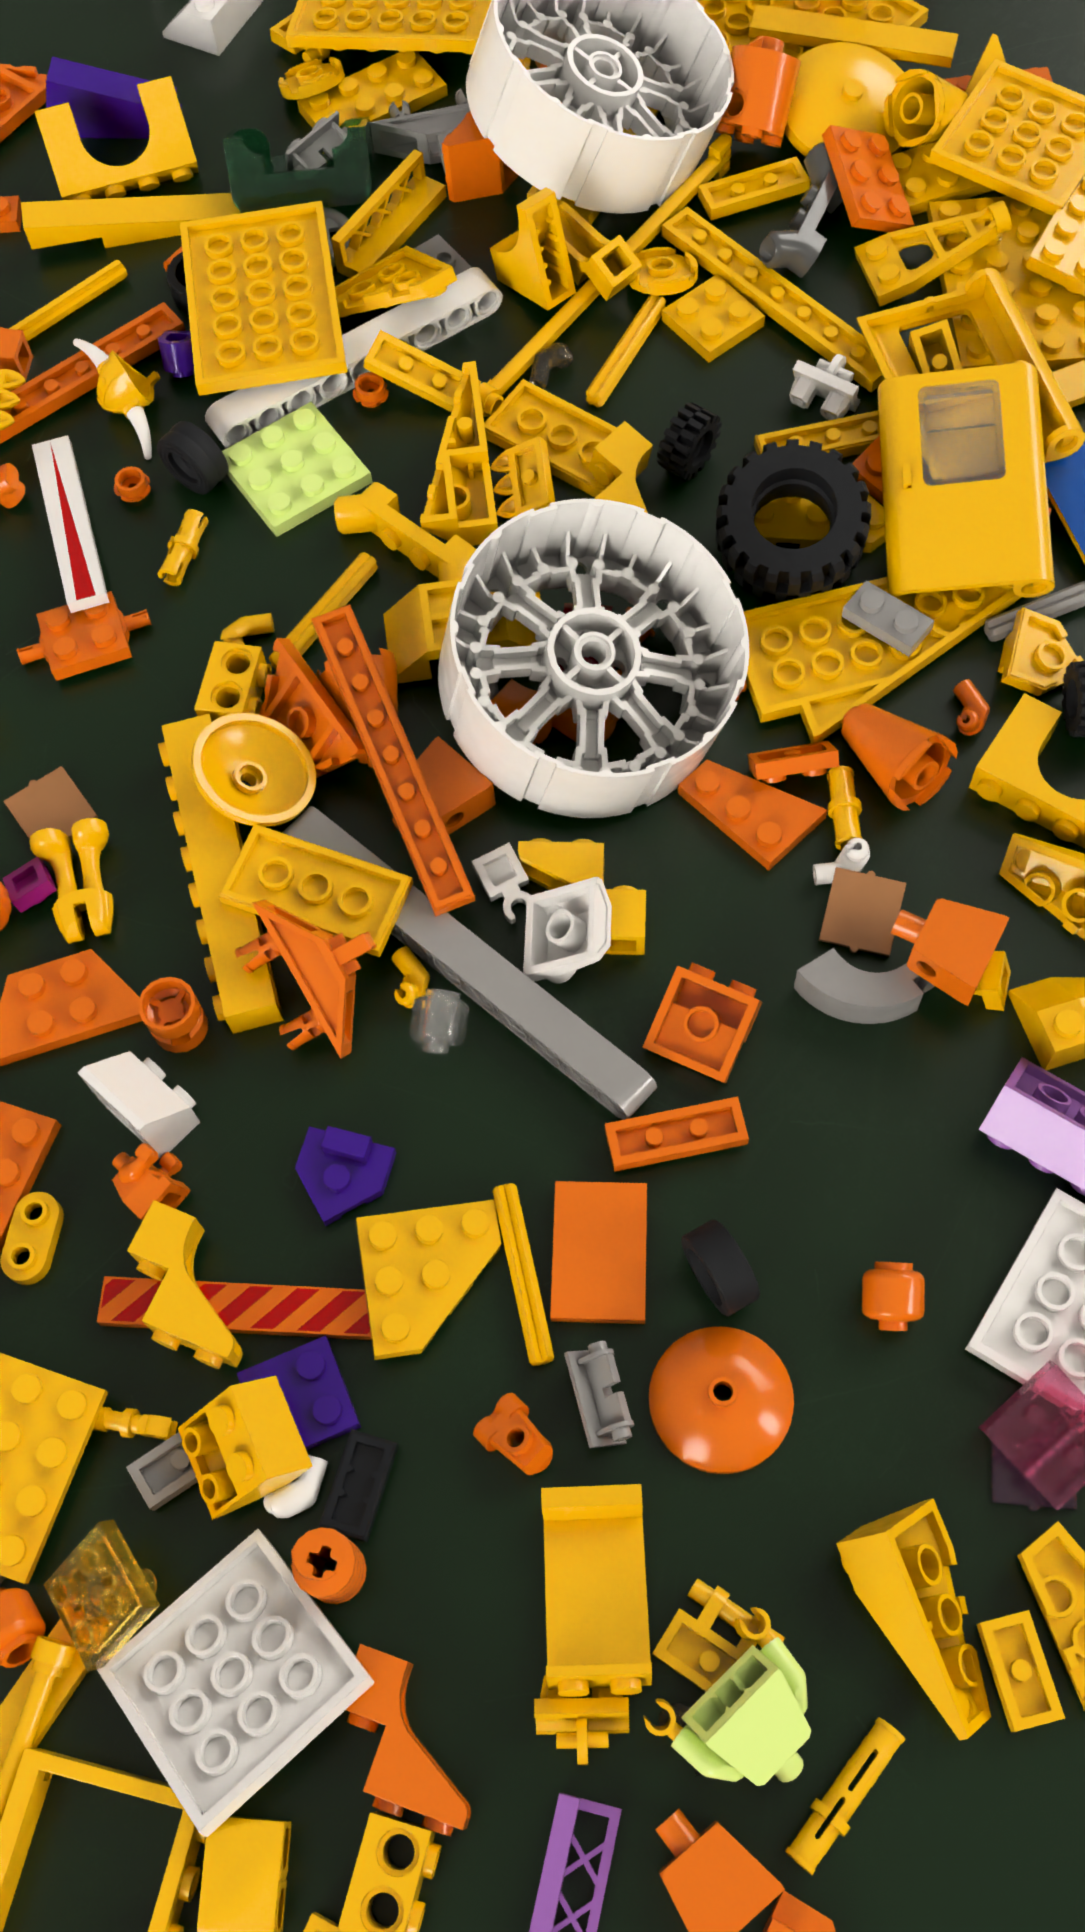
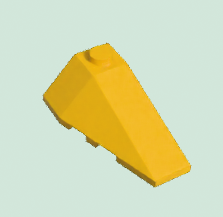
[999,833,1085,941]
[836,1498,991,1740]

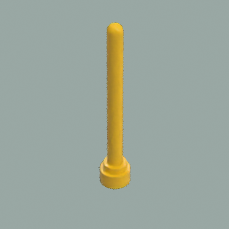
[0,1635,77,1822]

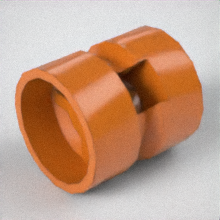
[138,977,208,1053]

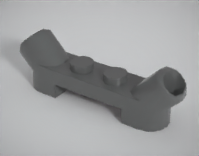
[759,142,843,278]

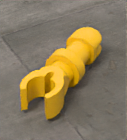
[93,1407,178,1440]

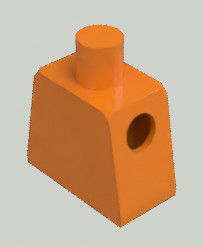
[392,736,496,835]
[891,898,1010,1006]
[655,1808,785,1932]

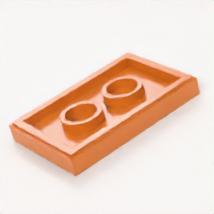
[550,1181,647,1324]

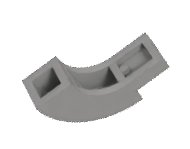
[794,948,935,1024]

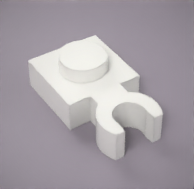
[471,842,530,924]

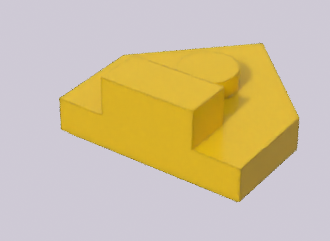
[998,607,1084,696]

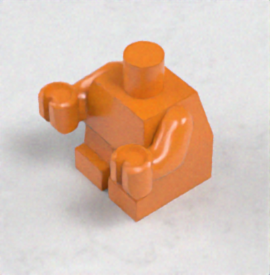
[112,1143,191,1220]

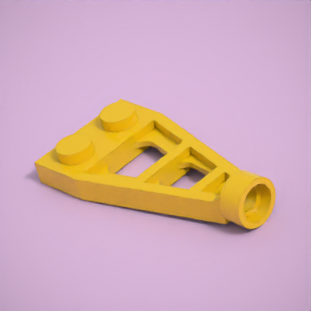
[854,200,1012,307]

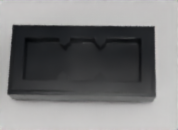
[319,1429,399,1543]

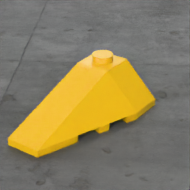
[1007,977,1085,1071]

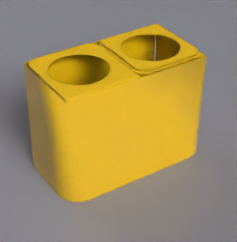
[197,1816,291,1932]

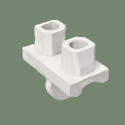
[789,354,860,420]

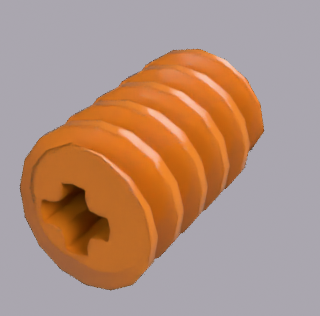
[291,1527,367,1605]

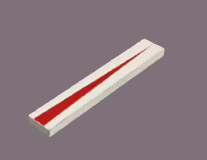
[32,435,110,613]

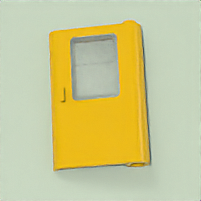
[877,360,1055,599]

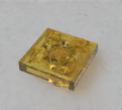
[44,1519,160,1672]

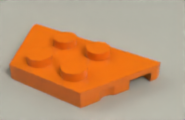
[0,64,47,143]
[259,638,367,778]
[0,949,142,1067]

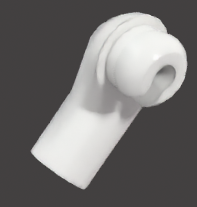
[813,838,870,885]
[263,1455,328,1518]

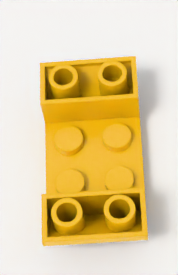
[383,578,541,684]

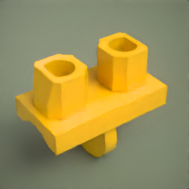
[534,1675,629,1765]

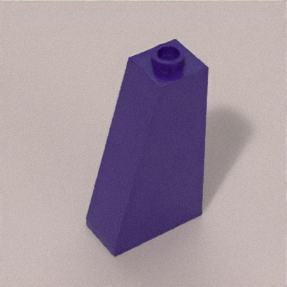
[46,56,182,139]

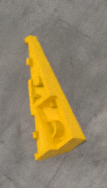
[420,361,498,546]

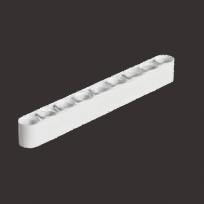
[205,267,503,448]

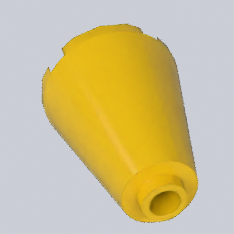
[883,69,969,148]

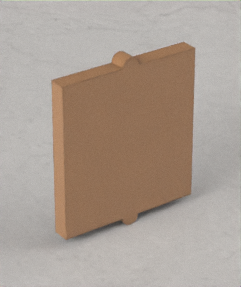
[4,766,99,840]
[819,867,906,957]

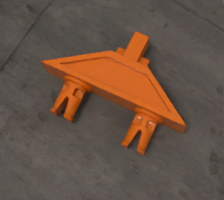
[235,900,377,1059]

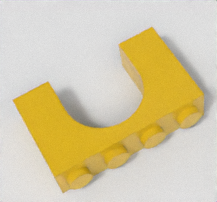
[34,76,199,200]
[969,693,1085,849]

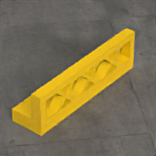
[331,149,447,278]

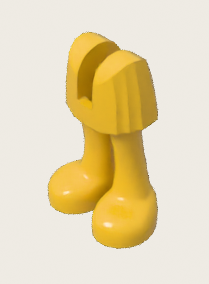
[29,818,114,944]

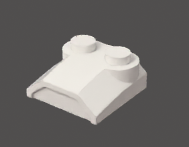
[523,876,612,984]

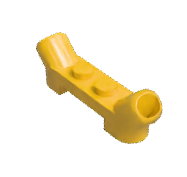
[334,482,476,582]

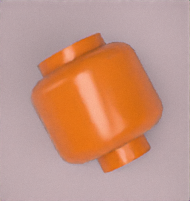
[862,1261,925,1331]
[0,1587,46,1668]

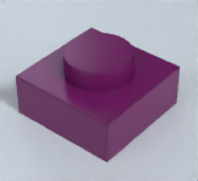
[2,857,57,913]

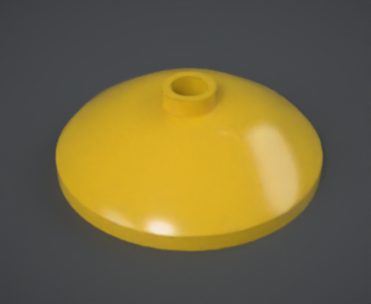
[191,713,316,827]

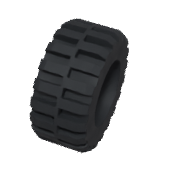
[716,439,871,603]

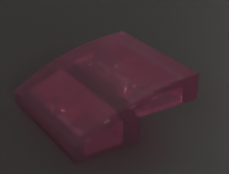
[978,1360,1085,1511]

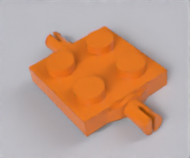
[17,591,152,681]

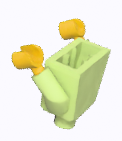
[643,1607,811,1786]

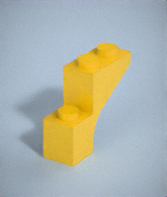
[558,201,642,301]
[589,421,653,513]
[518,838,646,955]
[127,1200,243,1369]

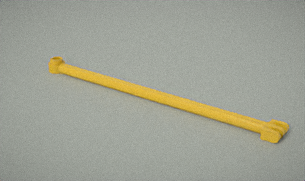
[479,134,732,417]

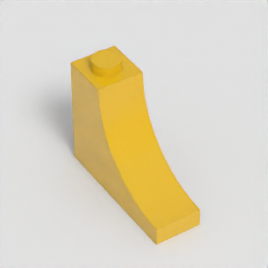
[490,187,576,311]

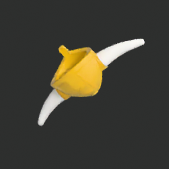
[73,338,161,460]

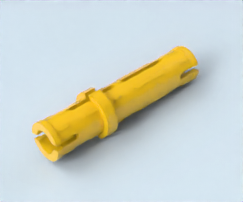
[785,1717,906,1875]

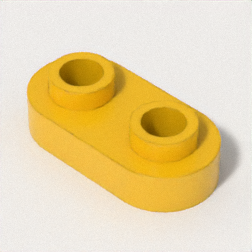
[0,1192,64,1285]

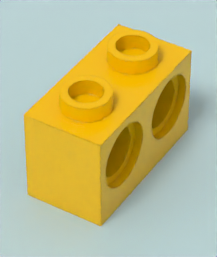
[194,641,272,721]
[337,1811,441,1932]

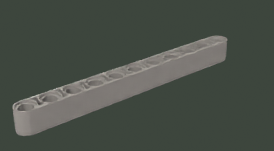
[282,806,657,1120]

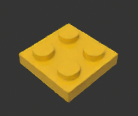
[662,274,765,363]

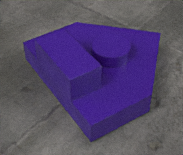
[295,1126,397,1226]

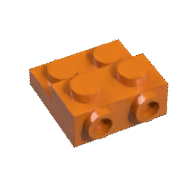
[642,962,763,1083]

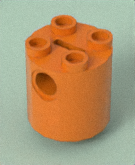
[715,36,801,148]

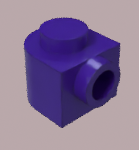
[158,331,194,378]

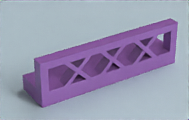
[529,1793,622,1932]

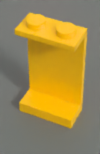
[541,1484,652,1697]

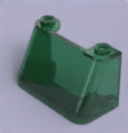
[223,117,373,213]

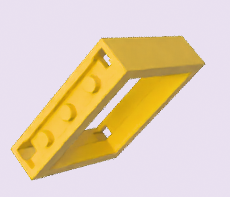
[0,1748,206,1932]

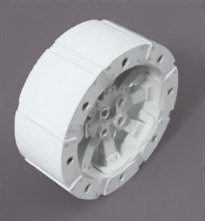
[466,0,734,214]
[438,499,749,818]

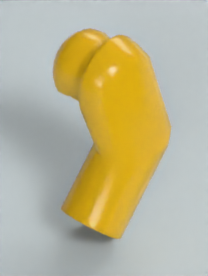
[220,613,274,645]
[391,946,430,1009]

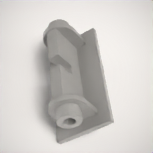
[285,111,353,181]
[564,1341,635,1448]

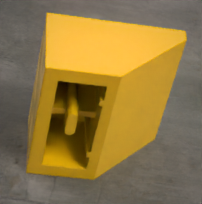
[178,1375,313,1520]

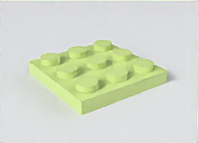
[222,402,373,537]

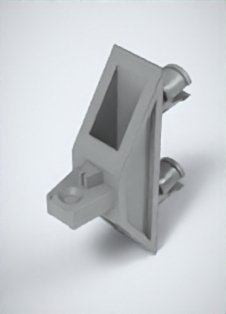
[369,88,470,174]

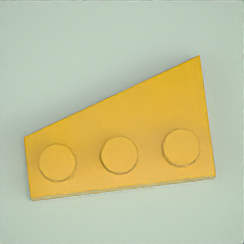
[1017,1521,1085,1711]

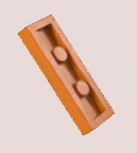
[605,1096,749,1172]

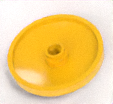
[784,42,904,157]

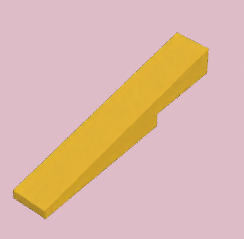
[21,193,241,250]

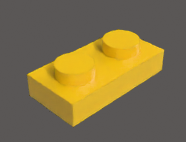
[976,1610,1065,1732]

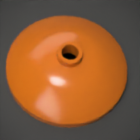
[649,1326,794,1474]

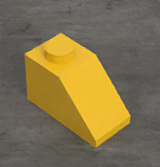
[908,319,969,398]

